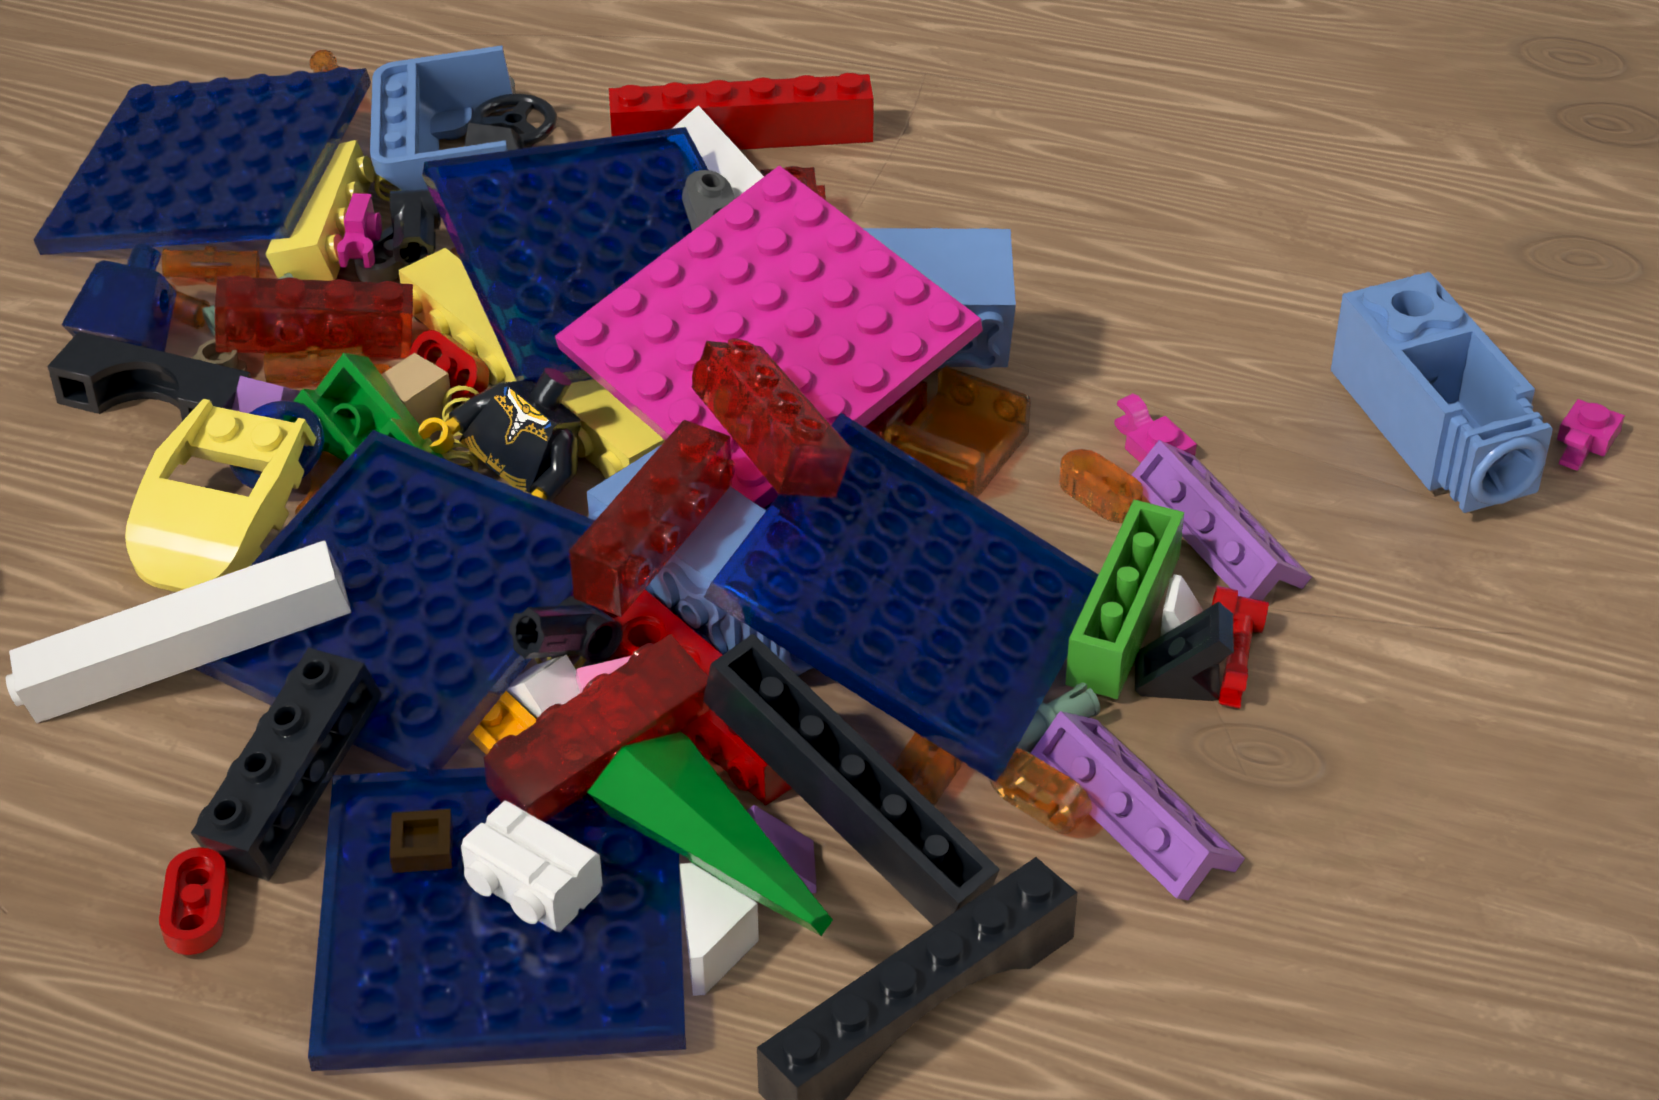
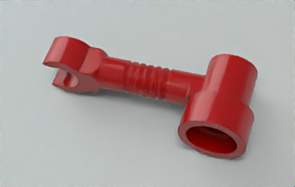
[1211,586,1269,708]

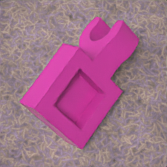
[337,193,382,268]
[1114,393,1197,463]
[1557,399,1625,471]

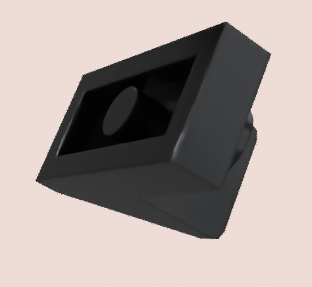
[1135,602,1234,701]

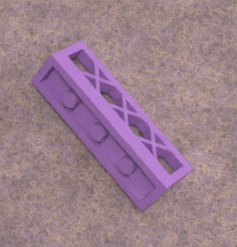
[1129,440,1312,601]
[1029,711,1245,900]

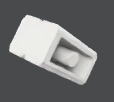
[461,800,603,932]

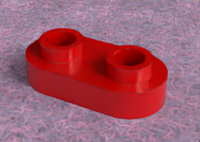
[409,330,489,404]
[159,847,229,955]

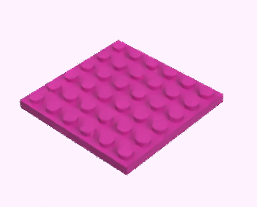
[555,165,983,509]

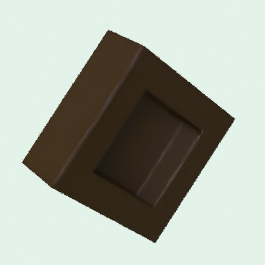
[390,809,453,873]

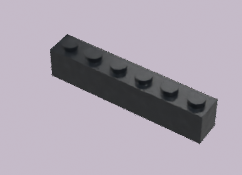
[703,634,1000,926]

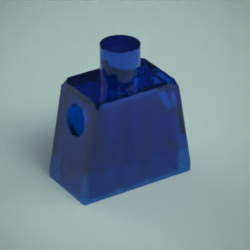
[62,243,176,352]

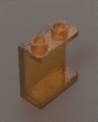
[885,366,1031,503]

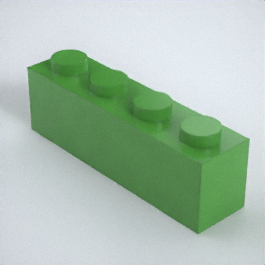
[1065,500,1185,699]

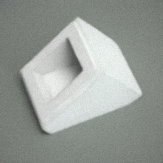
[1160,574,1203,637]

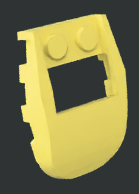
[125,399,316,592]

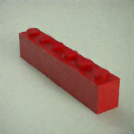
[609,73,874,155]

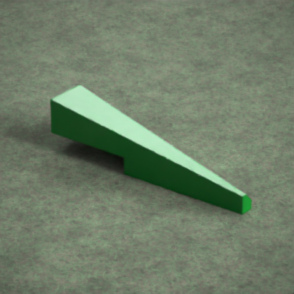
[279,353,494,535]
[587,732,833,936]

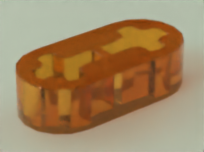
[1059,449,1143,523]
[892,721,964,806]
[988,748,1092,834]

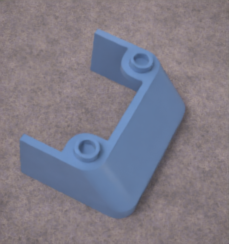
[370,45,519,217]

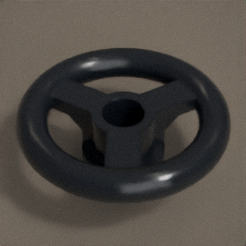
[470,94,558,151]

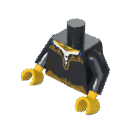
[418,368,581,518]

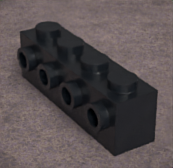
[191,647,383,881]

